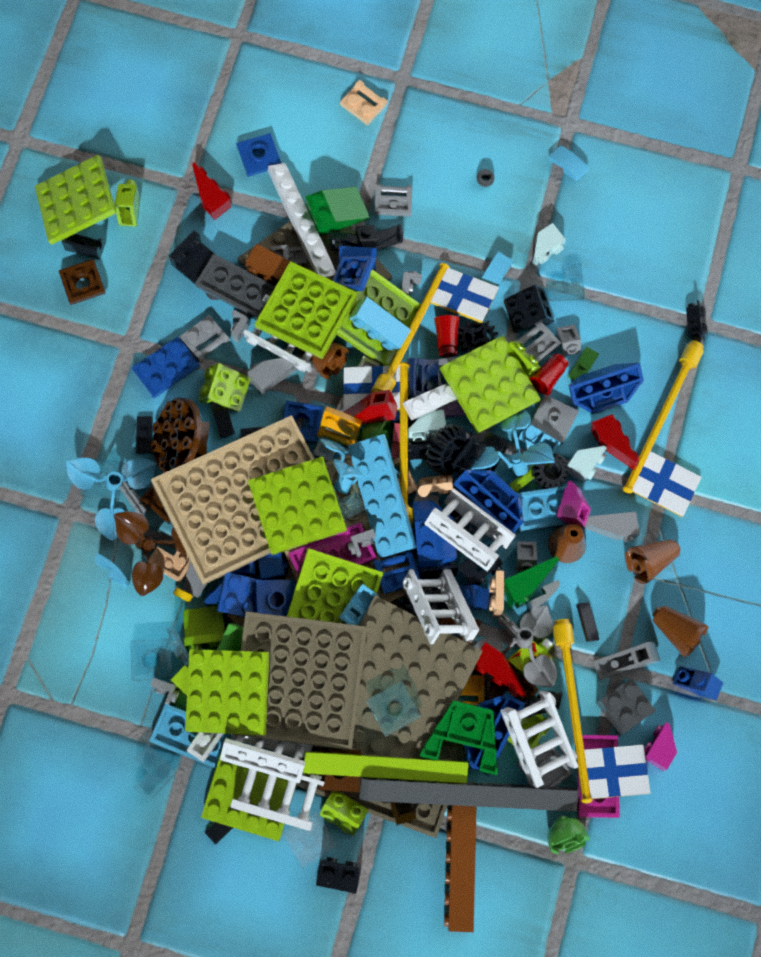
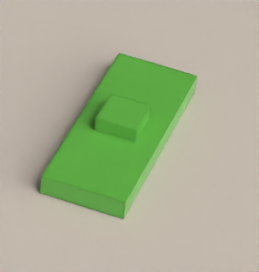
[568,346,599,381]

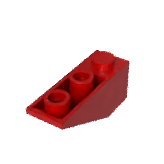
[192,162,231,220]
[343,390,398,425]
[591,414,639,470]
[475,642,526,698]

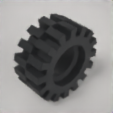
[531,454,569,488]

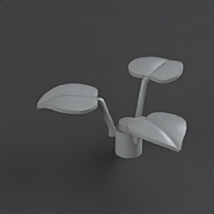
[474,605,557,687]

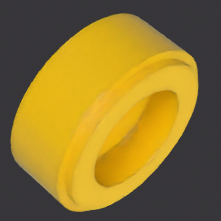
[173,587,193,602]

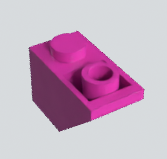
[557,481,591,526]
[644,722,677,771]

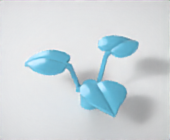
[471,411,555,476]
[317,439,400,494]
[66,458,157,540]

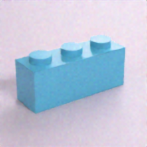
[349,297,411,351]

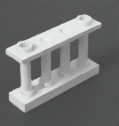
[243,294,313,373]
[424,488,516,572]
[402,569,479,644]
[500,690,578,788]
[220,734,313,783]
[230,769,325,831]

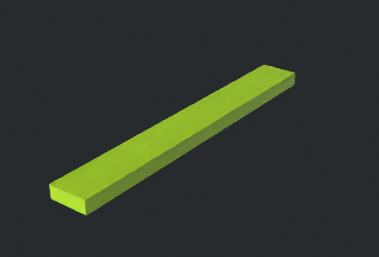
[303,751,468,783]

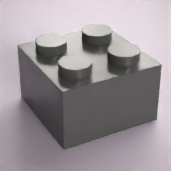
[596,678,656,736]

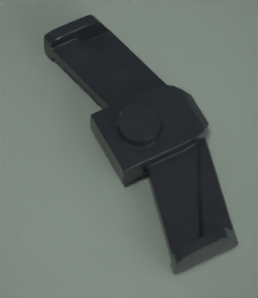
[328,224,403,250]

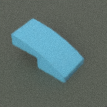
[549,145,589,181]
[481,252,514,287]
[517,424,561,454]
[94,553,130,587]
[339,583,379,625]

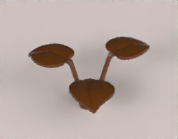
[114,511,186,596]

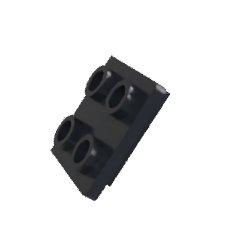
[169,230,215,284]
[503,284,555,333]
[316,857,361,894]

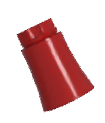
[434,315,460,357]
[529,354,569,396]

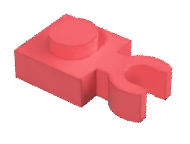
[391,423,400,459]

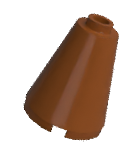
[297,342,348,380]
[548,524,587,563]
[625,539,681,584]
[652,606,709,658]

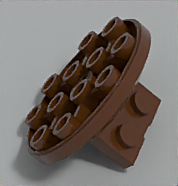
[151,397,210,472]

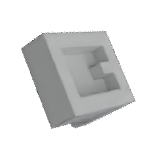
[401,271,422,295]
[231,310,251,343]
[557,324,581,356]
[348,529,376,558]
[516,541,537,572]
[150,678,179,706]

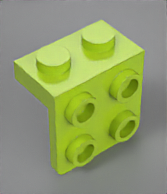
[198,363,250,412]
[183,606,225,650]

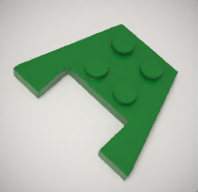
[419,700,498,775]

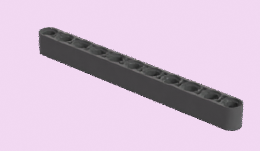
[359,777,579,811]

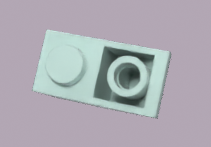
[532,223,566,266]
[408,409,446,443]
[566,446,607,483]

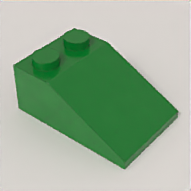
[305,187,370,237]
[504,556,559,609]

